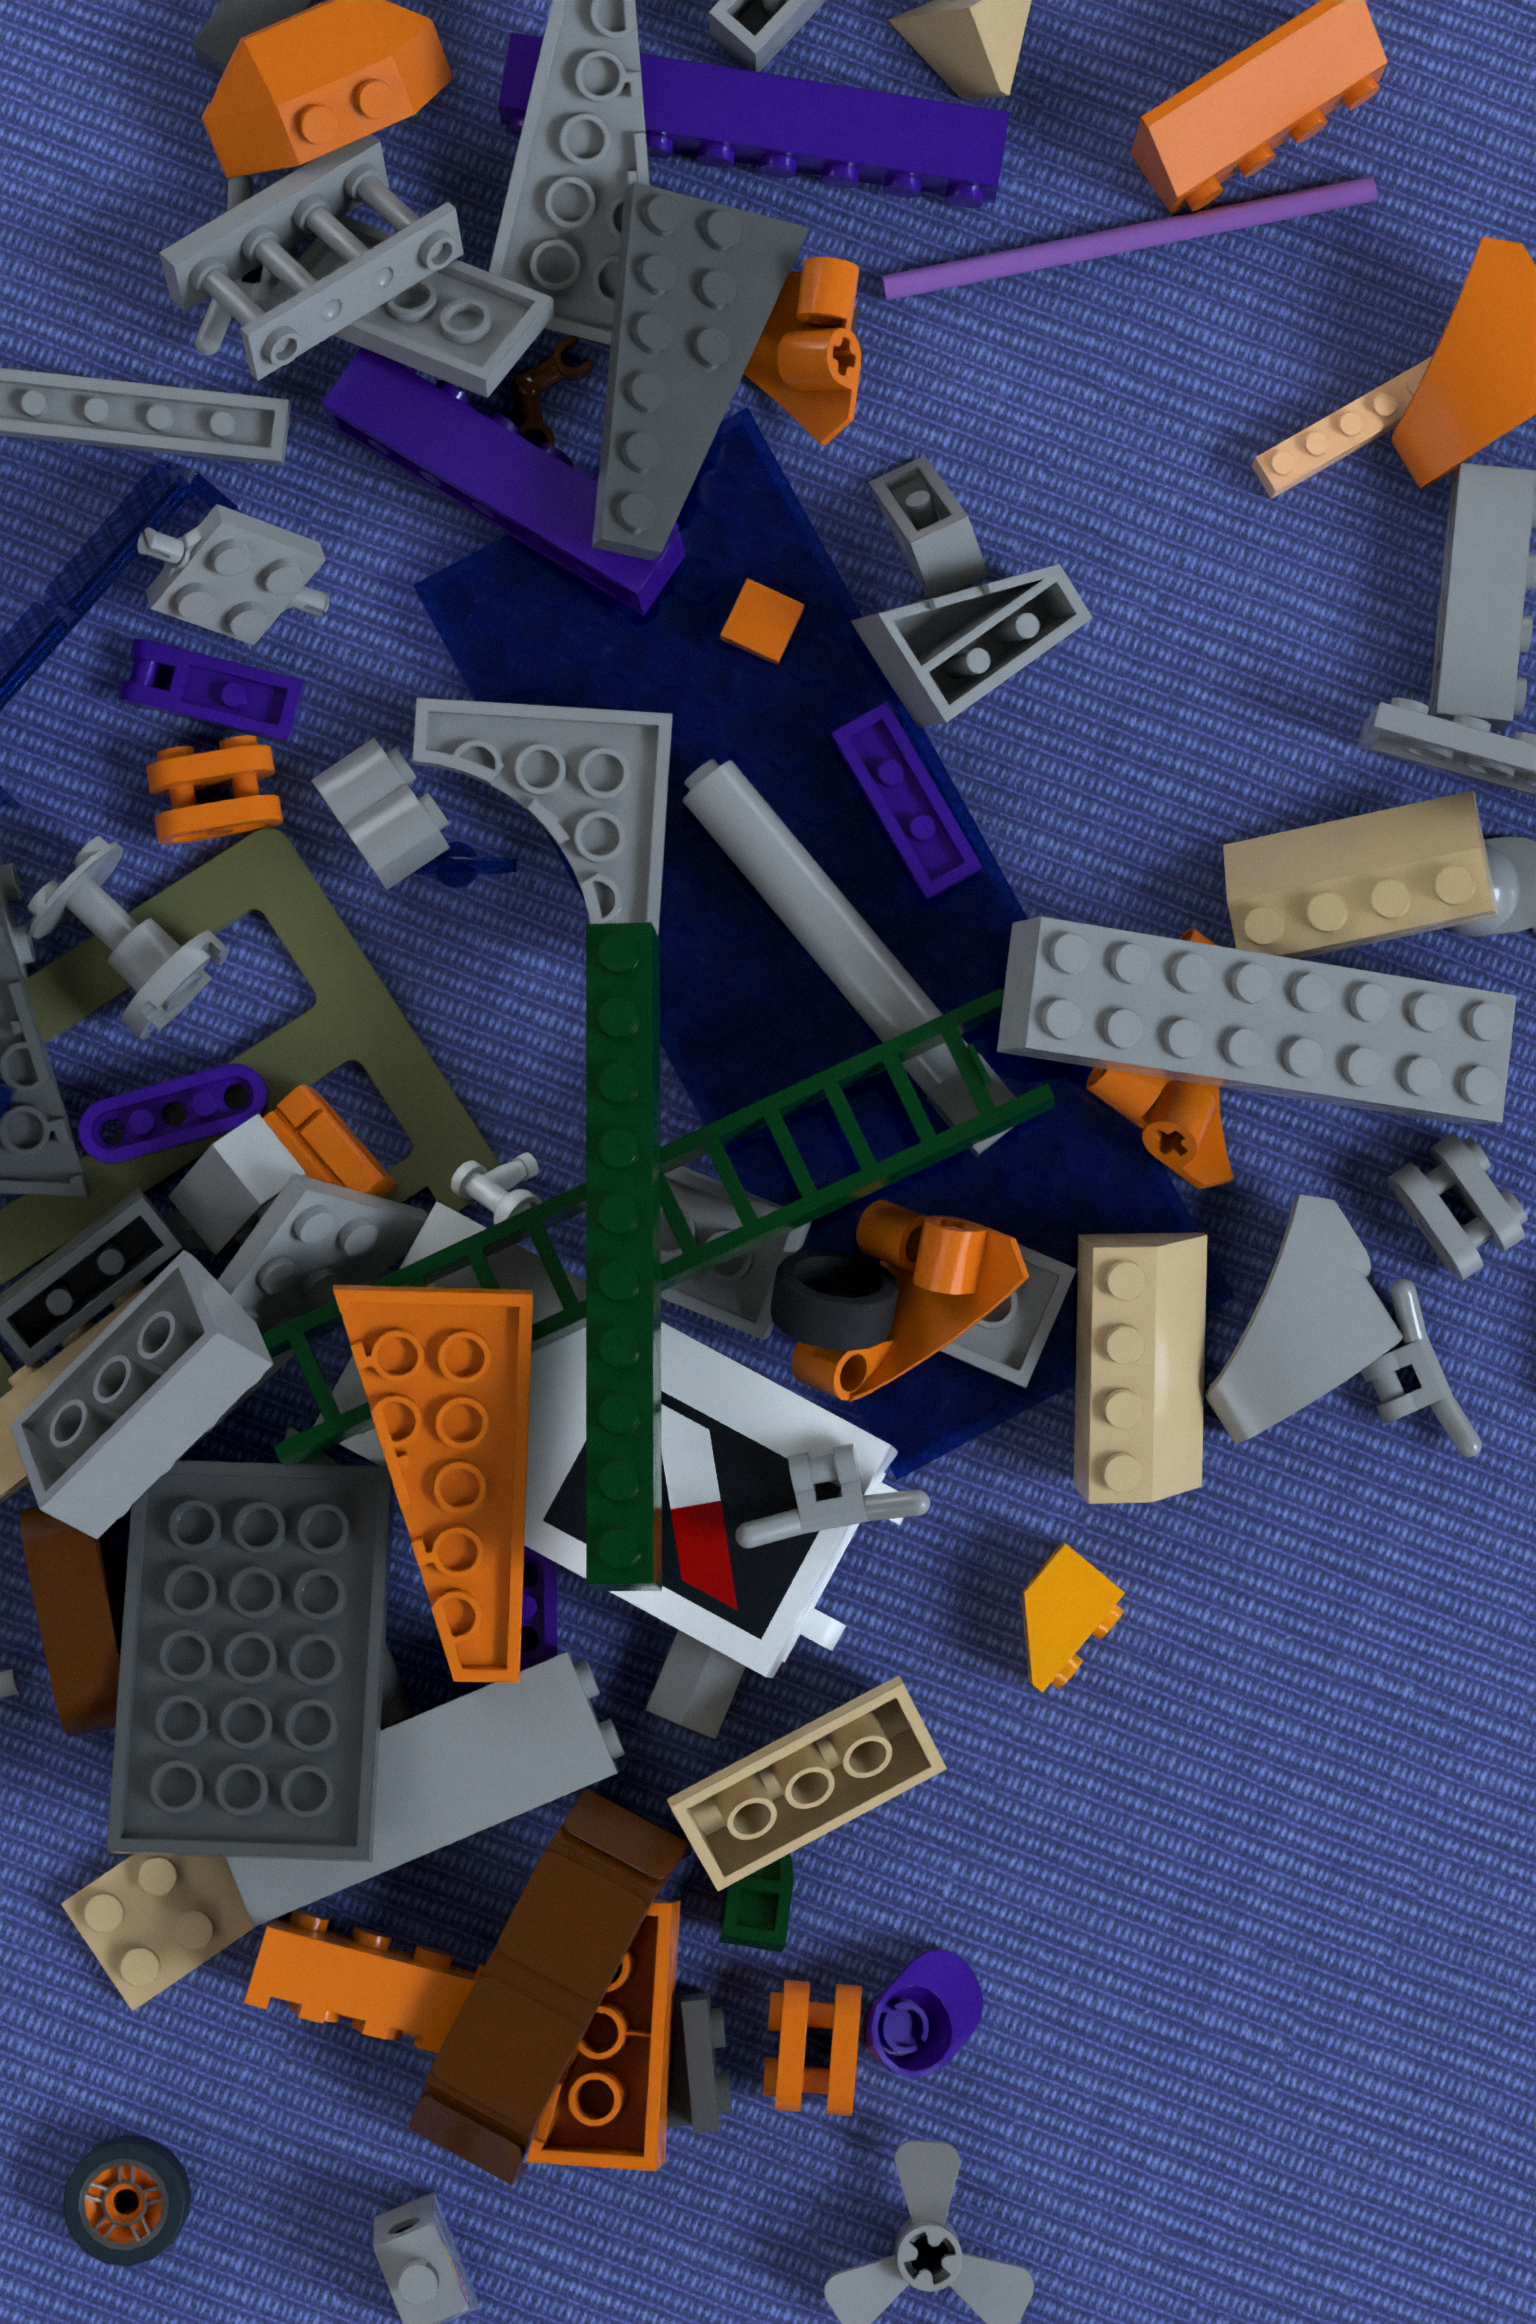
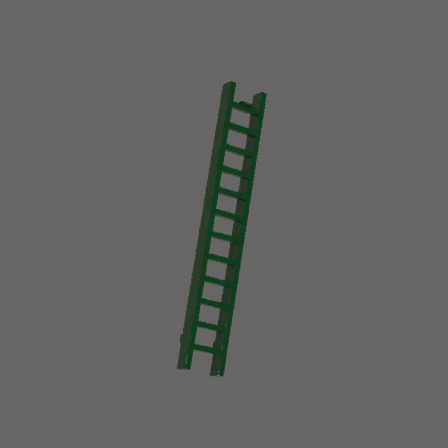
[261,988,1055,1467]

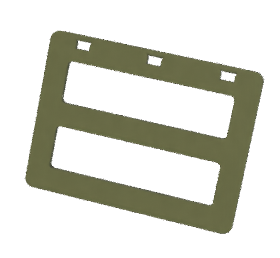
[0,828,500,1486]

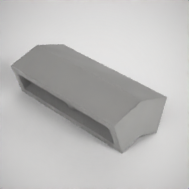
[645,1630,746,1739]

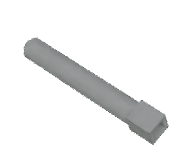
[682,759,1016,1158]

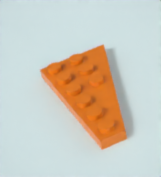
[333,1285,533,1683]

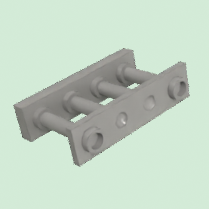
[159,134,464,381]

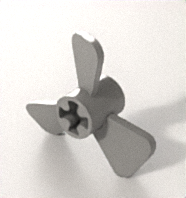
[824,2140,1034,2324]

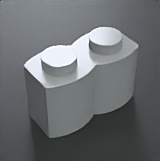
[311,738,450,890]

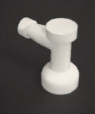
[451,1152,542,1241]

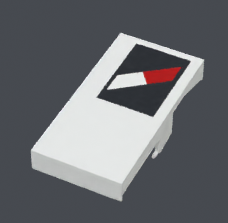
[313,1201,904,1679]

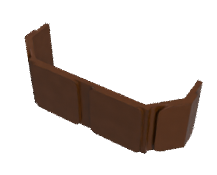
[409,1788,693,2185]

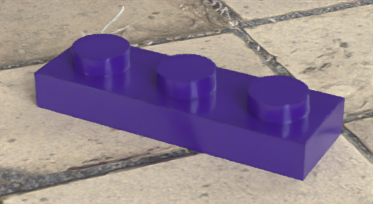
[831,702,983,902]

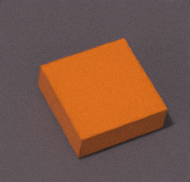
[720,578,805,666]

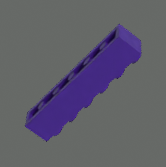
[321,347,686,616]

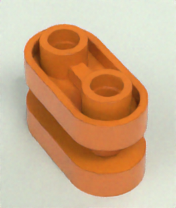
[146,735,284,845]
[762,1979,862,2117]

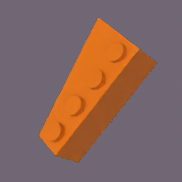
[525,1898,681,2171]
[244,1909,486,2053]

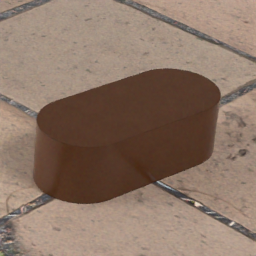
[20,1506,124,1737]

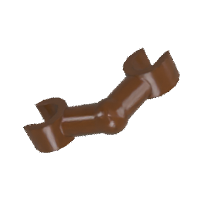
[510,336,593,446]

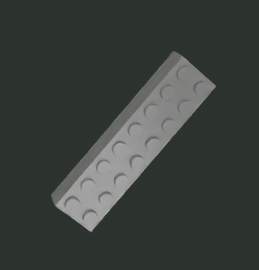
[997,916,1516,1126]

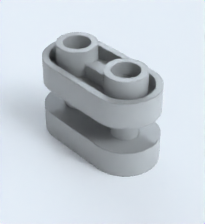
[1388,1133,1528,1282]

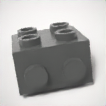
[667,1991,732,2134]

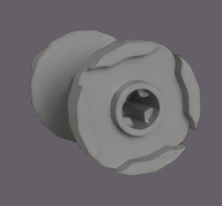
[27,836,230,1040]

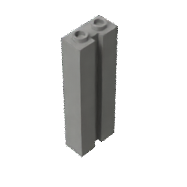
[226,1650,625,1927]

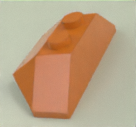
[201,0,454,178]

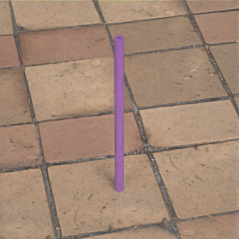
[881,176,1377,301]

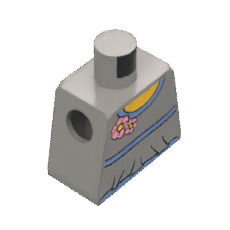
[373,2192,481,2324]

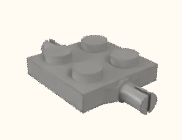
[137,504,330,645]

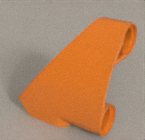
[1086,927,1234,1190]

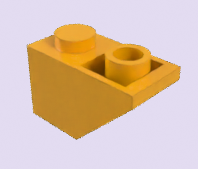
[1020,1542,1125,1693]

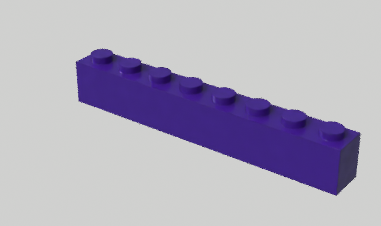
[498,32,1010,208]

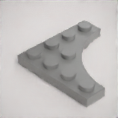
[412,698,673,937]

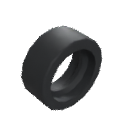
[770,1250,899,1351]

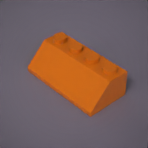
[1130,0,1388,215]

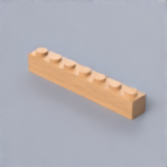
[1251,356,1432,499]

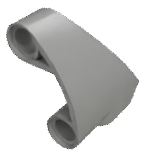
[1204,1194,1403,1444]

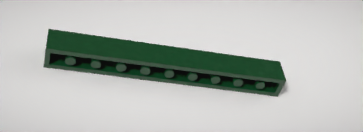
[586,922,662,1592]

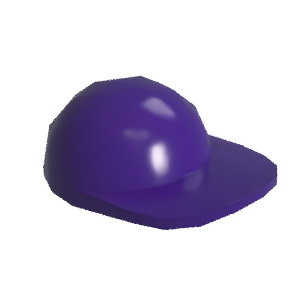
[864,1949,983,2079]

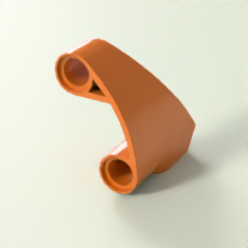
[1390,237,1536,490]
[743,257,861,446]
[791,1200,1029,1401]

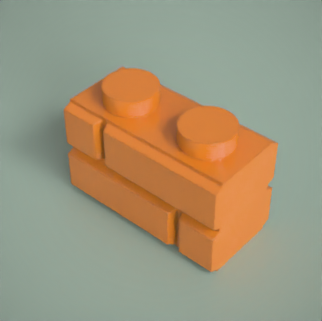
[262,1084,397,1198]

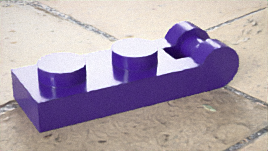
[118,638,306,745]

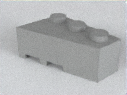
[850,564,1093,728]

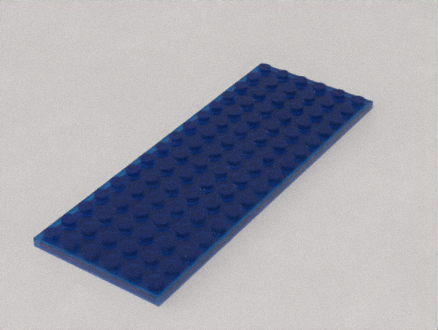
[413,407,1235,1480]

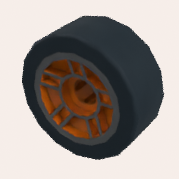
[63,2135,191,2266]

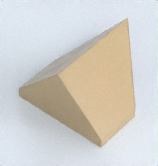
[887,0,1032,101]

